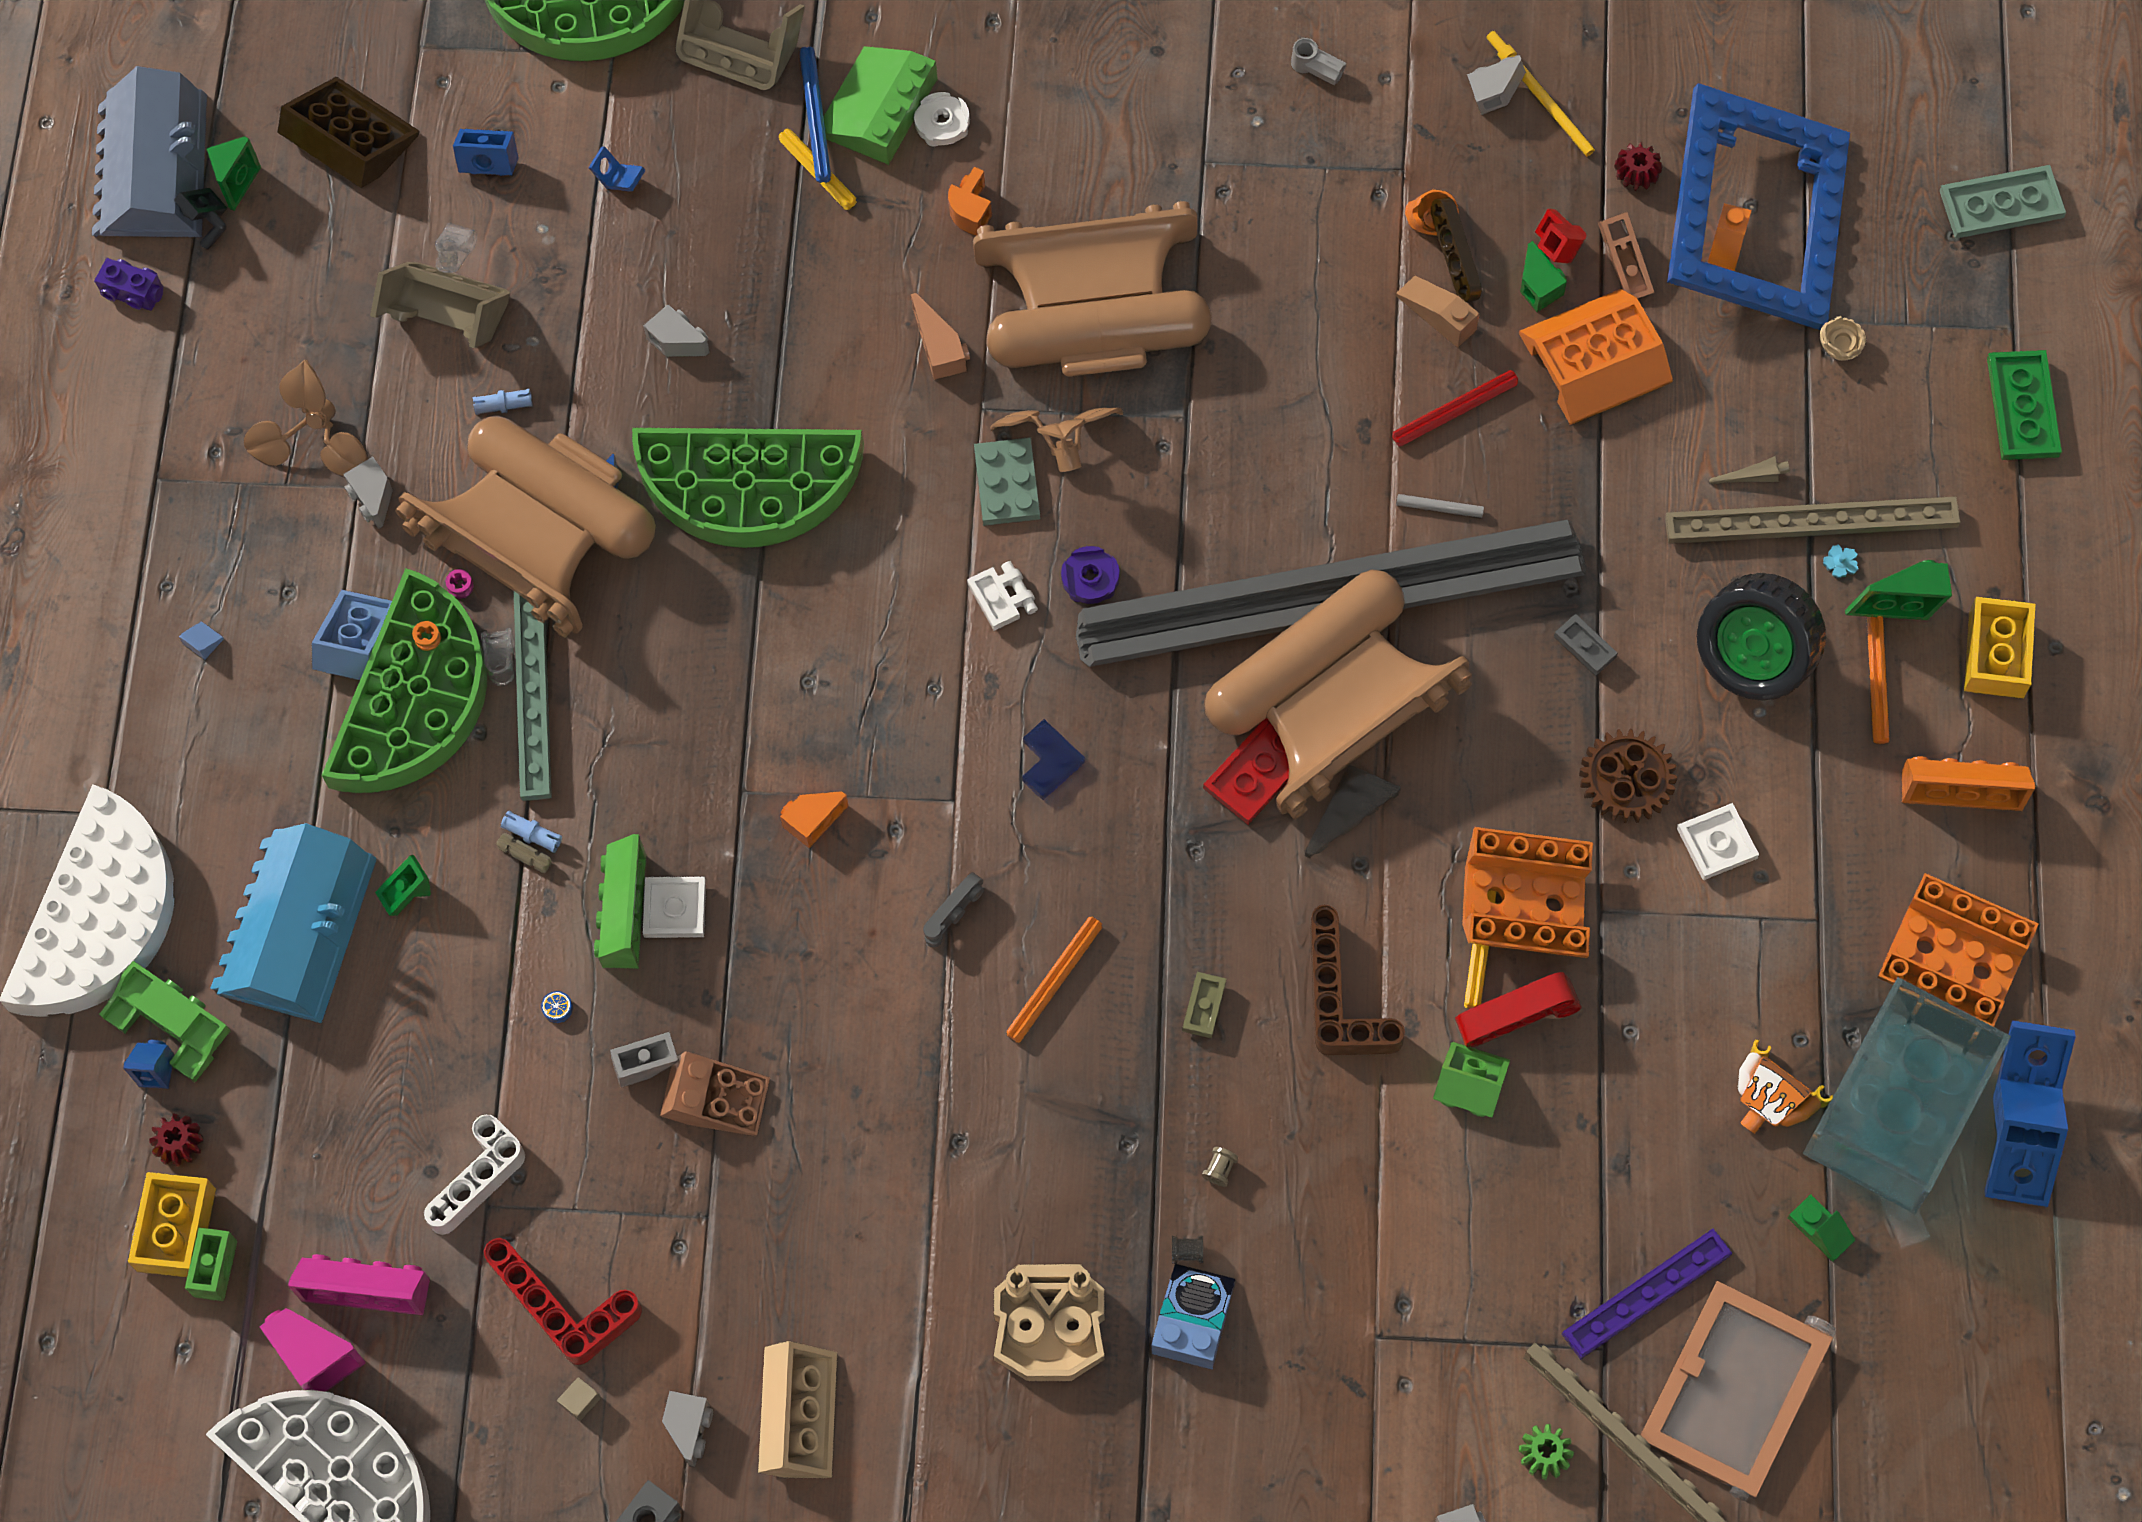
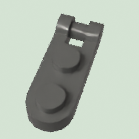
[923,872,984,947]

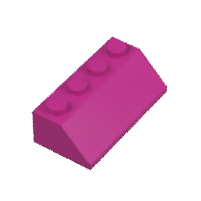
[288,1254,430,1315]

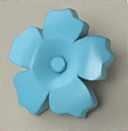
[1823,545,1859,578]

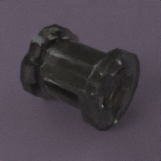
[1172,1235,1203,1264]

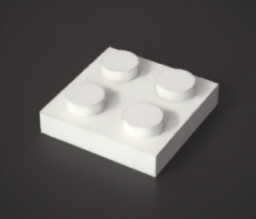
[1677,803,1759,880]
[643,877,706,938]

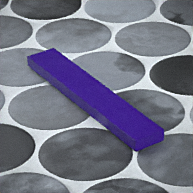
[1562,1228,1732,1360]

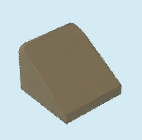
[557,1377,601,1421]

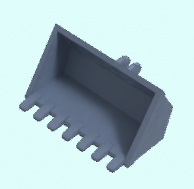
[92,66,207,237]

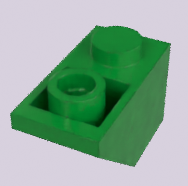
[1520,241,1567,312]

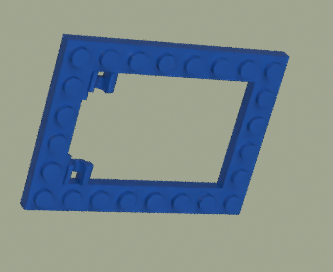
[1667,83,1850,330]

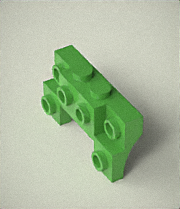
[99,961,230,1082]

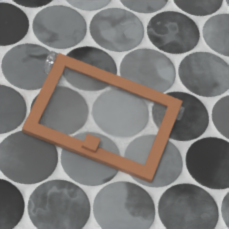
[1641,1281,1837,1502]

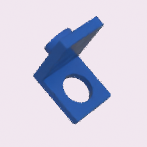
[589,147,645,191]

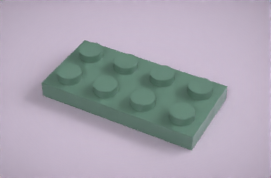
[1940,165,2066,239]

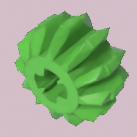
[1518,1424,1574,1480]

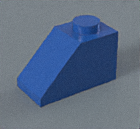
[123,1040,174,1089]

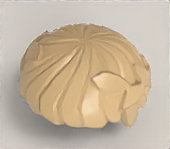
[1820,316,1866,361]

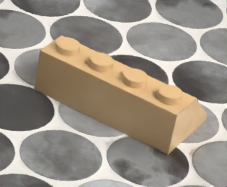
[758,1341,837,1478]

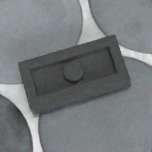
[1554,614,1618,676]

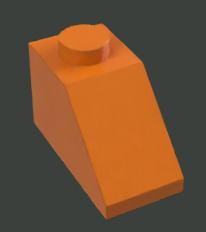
[1708,203,1752,271]
[780,791,849,848]

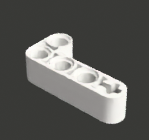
[424,1114,525,1235]

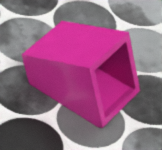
[260,1308,366,1392]

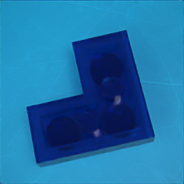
[1022,719,1085,800]

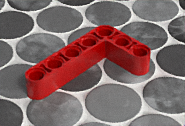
[484,1238,642,1365]

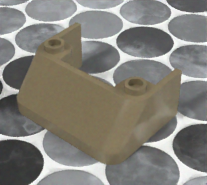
[676,0,805,90]
[370,262,510,348]

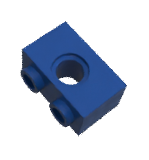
[453,129,519,176]

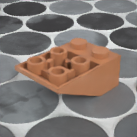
[660,1051,770,1136]

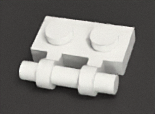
[967,561,1038,631]

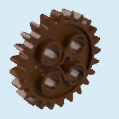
[1579,729,1677,823]

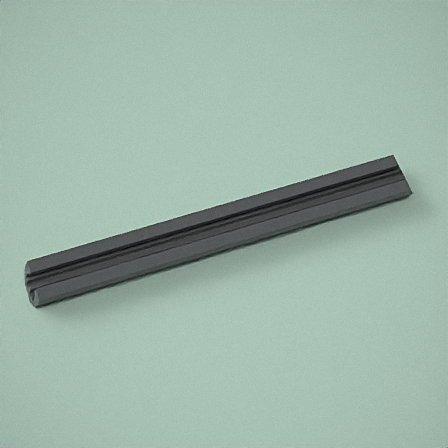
[1075,520,1586,667]

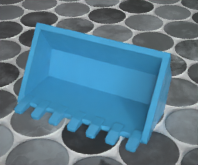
[211,823,377,1023]

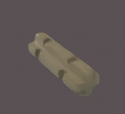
[496,833,552,873]

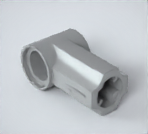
[1291,38,1346,85]

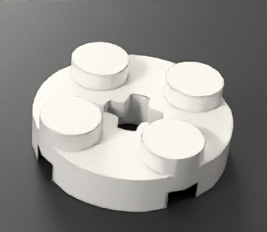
[914,92,970,147]

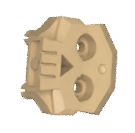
[994,1264,1105,1381]

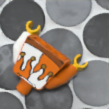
[1738,1040,1834,1134]

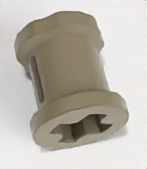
[1202,1147,1239,1187]

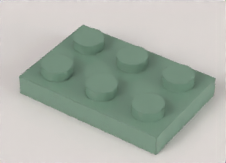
[974,438,1040,526]

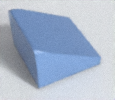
[179,621,224,660]

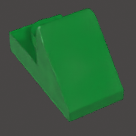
[375,855,431,916]
[1788,1194,1855,1262]

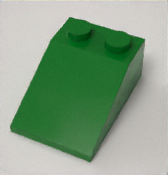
[1845,560,1952,620]

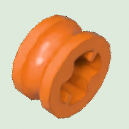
[412,621,441,651]

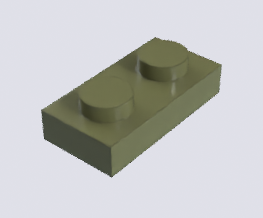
[1182,972,1227,1038]

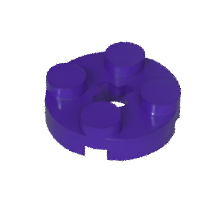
[1061,546,1119,604]

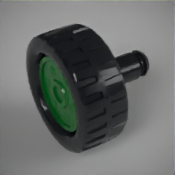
[1696,573,1826,701]

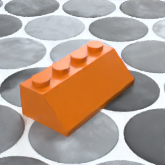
[1902,756,2035,811]

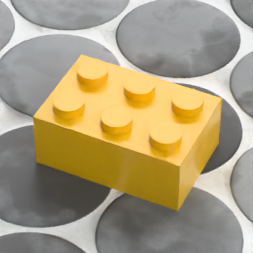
[1964,597,2036,699]
[128,1172,216,1277]

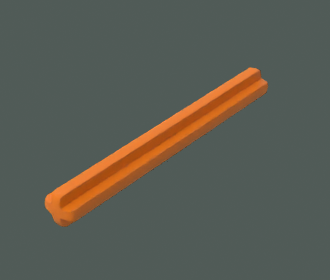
[1867,616,1889,744]
[1007,917,1102,1043]

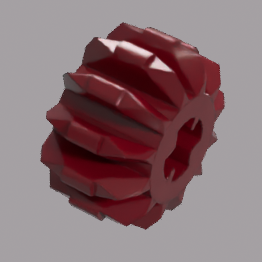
[1614,142,1663,191]
[149,1113,203,1167]

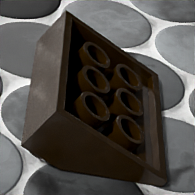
[277,76,420,188]

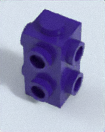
[94,258,163,311]

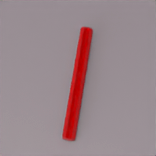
[1392,370,1519,446]

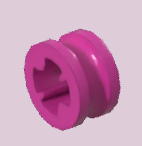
[445,569,474,599]

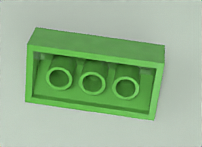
[594,834,647,968]

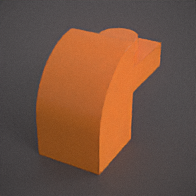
[948,167,992,236]

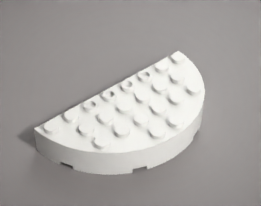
[0,784,174,1017]
[206,1390,430,1522]

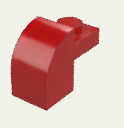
[1535,209,1587,263]

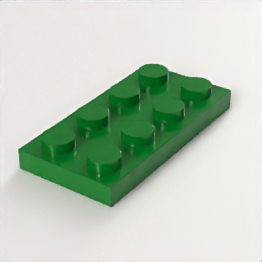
[1987,350,2062,460]

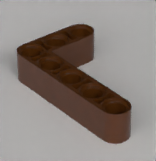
[1310,904,1405,1055]

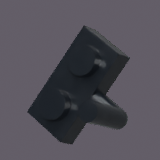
[174,188,227,250]

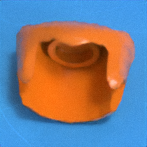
[1405,189,1459,235]

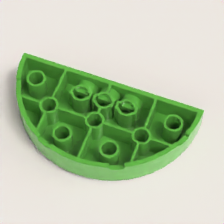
[485,0,685,61]
[632,428,864,548]
[322,568,487,793]

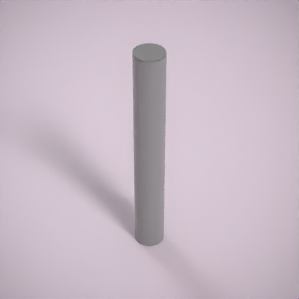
[1396,494,1484,518]

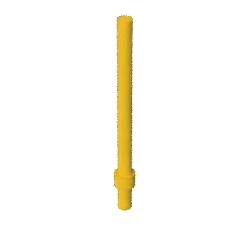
[1486,31,1595,157]

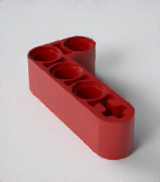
[1455,972,1582,1048]

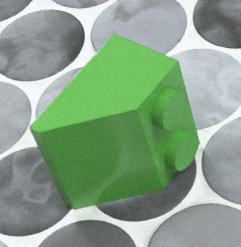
[1433,1042,1510,1118]

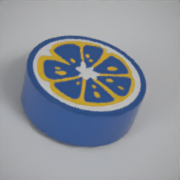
[541,991,573,1023]

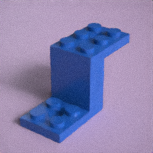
[1985,1020,2076,1207]

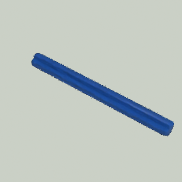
[800,46,831,183]

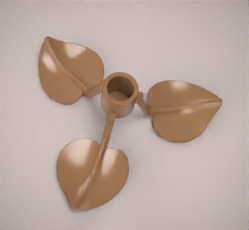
[244,360,368,476]
[990,408,1123,472]

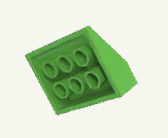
[823,46,938,165]

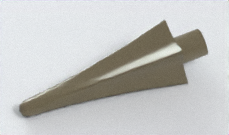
[1709,456,1790,484]

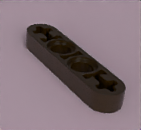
[1431,198,1482,302]

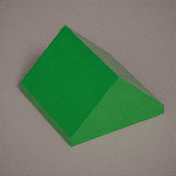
[206,136,261,211]

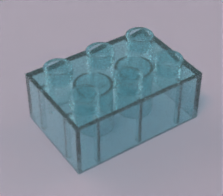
[1803,977,2011,1214]

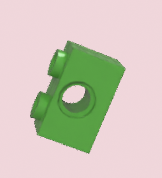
[185,1228,238,1301]

